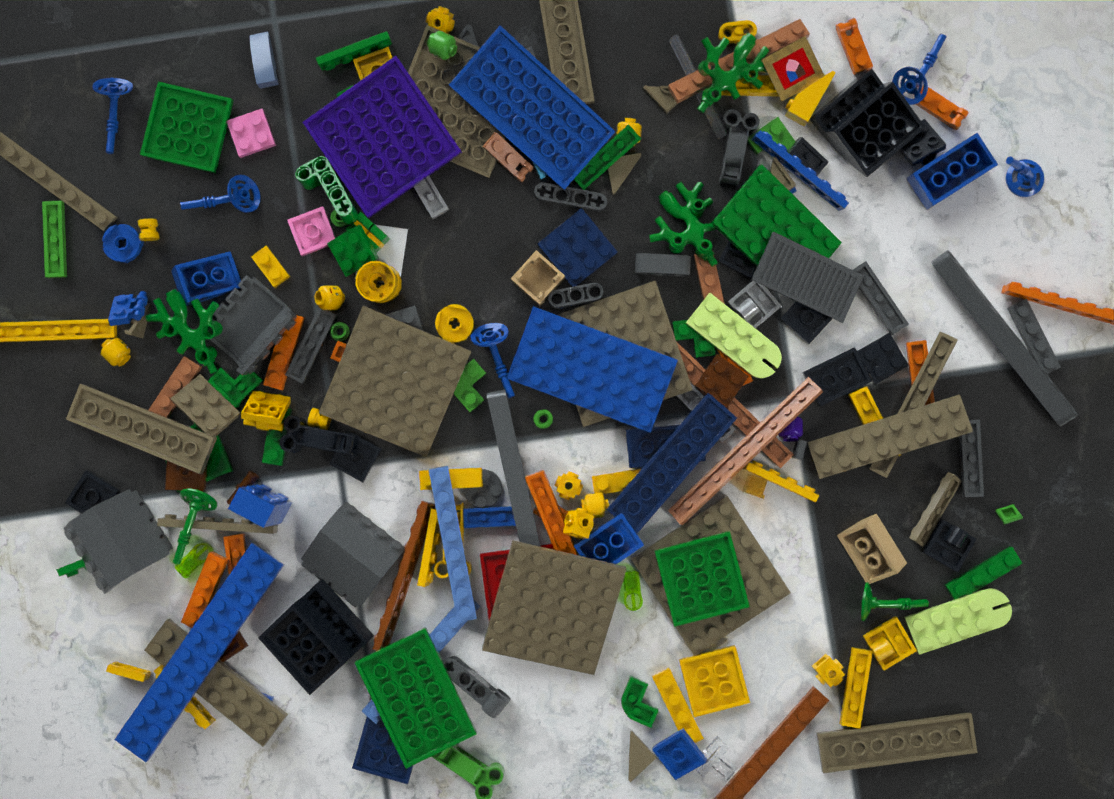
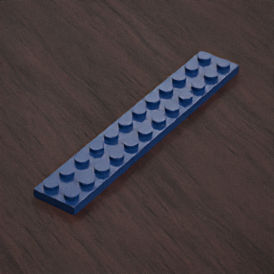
[114,543,285,762]

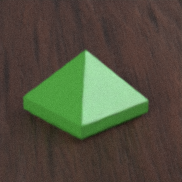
[995,504,1023,524]

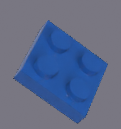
[652,728,707,780]

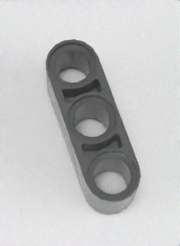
[635,253,691,277]
[549,283,603,309]

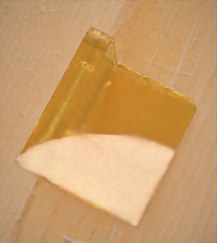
[742,474,768,499]

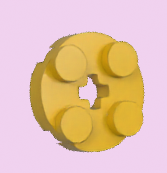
[435,304,474,343]

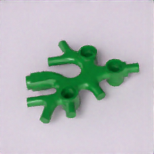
[697,33,769,113]
[649,182,718,267]
[146,289,223,374]

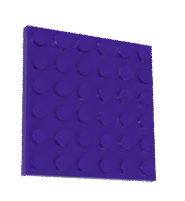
[302,56,462,218]

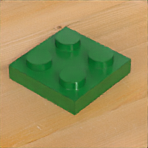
[327,224,379,277]

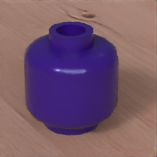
[778,416,803,442]

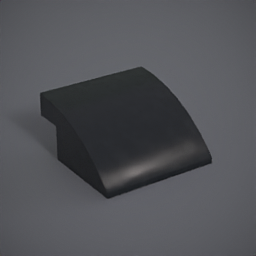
[809,69,926,177]
[258,579,374,695]

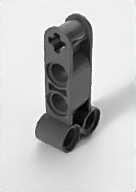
[719,109,760,188]
[443,656,511,718]

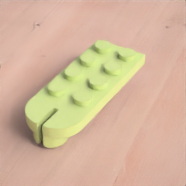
[685,293,782,378]
[904,588,1012,655]

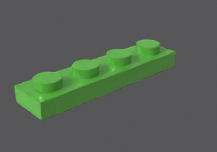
[42,201,67,278]

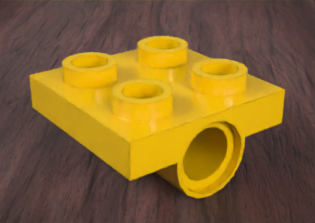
[863,616,917,670]

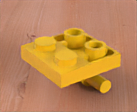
[241,391,291,431]

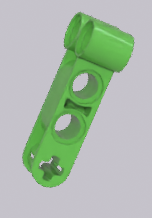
[432,745,504,799]

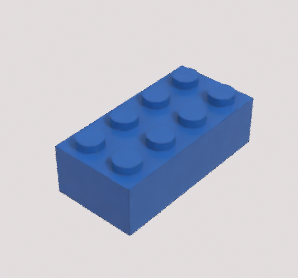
[906,133,998,210]
[228,484,292,528]

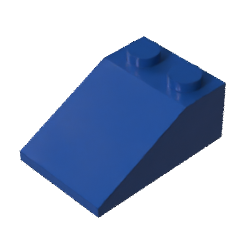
[171,251,241,306]
[574,513,644,564]

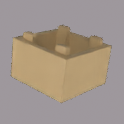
[511,250,565,307]

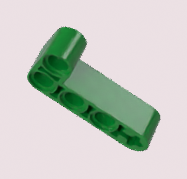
[295,156,358,224]

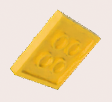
[679,645,750,717]

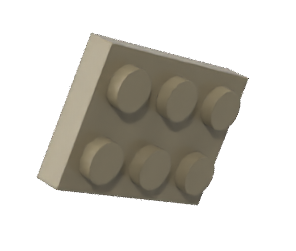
[170,374,240,437]

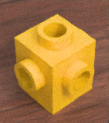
[426,6,455,34]
[554,471,583,500]
[563,508,594,539]
[812,654,845,688]

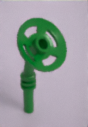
[173,488,218,564]
[861,582,929,621]

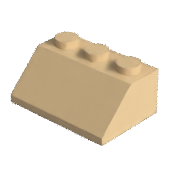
[837,514,907,584]

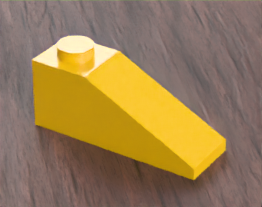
[785,71,836,126]
[419,468,483,490]

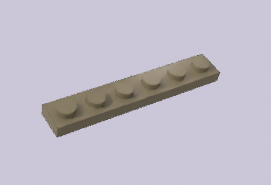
[157,514,278,534]

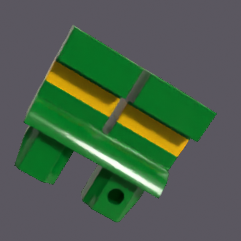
[346,212,390,253]

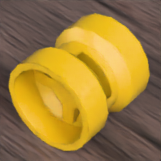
[138,219,159,241]
[307,408,331,430]

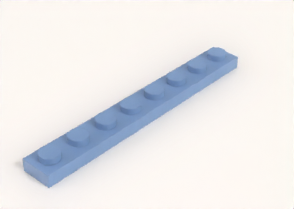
[429,466,477,623]
[362,599,480,724]

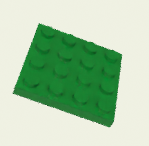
[140,82,234,174]
[654,531,750,627]

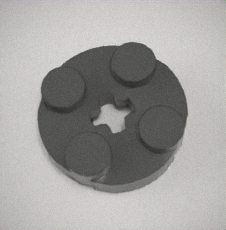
[464,469,502,508]

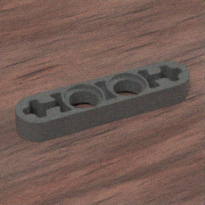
[534,183,607,212]

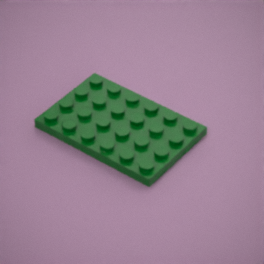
[711,165,842,300]
[354,627,477,769]

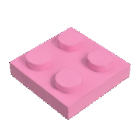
[227,109,276,158]
[287,206,336,256]

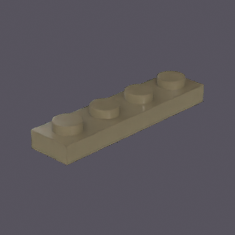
[909,472,962,547]

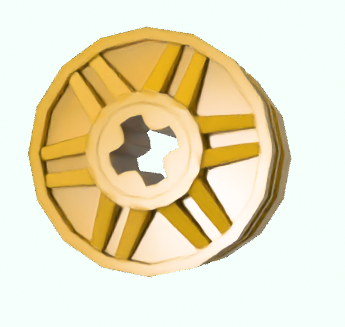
[356,261,402,303]

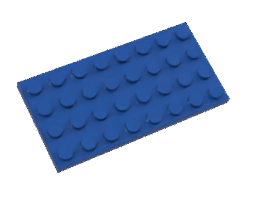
[449,26,616,190]
[507,306,678,433]

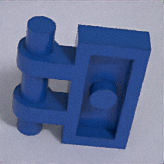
[108,291,148,326]

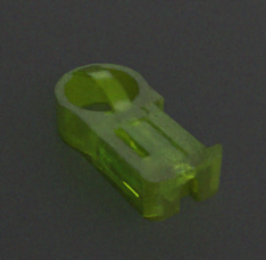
[175,542,213,579]
[623,570,643,611]

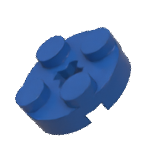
[102,224,144,263]

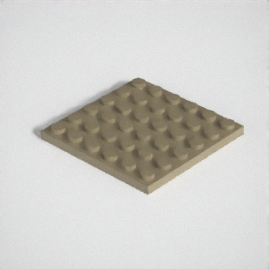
[408,25,506,178]
[558,281,693,427]
[319,306,471,457]
[631,496,791,656]
[482,540,627,675]

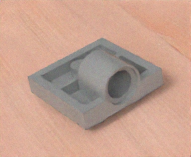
[727,281,782,328]

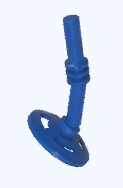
[892,34,947,105]
[93,78,133,154]
[1006,156,1044,197]
[180,175,260,213]
[471,323,515,399]

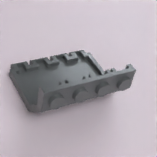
[210,275,297,375]
[63,489,173,594]
[301,501,404,608]

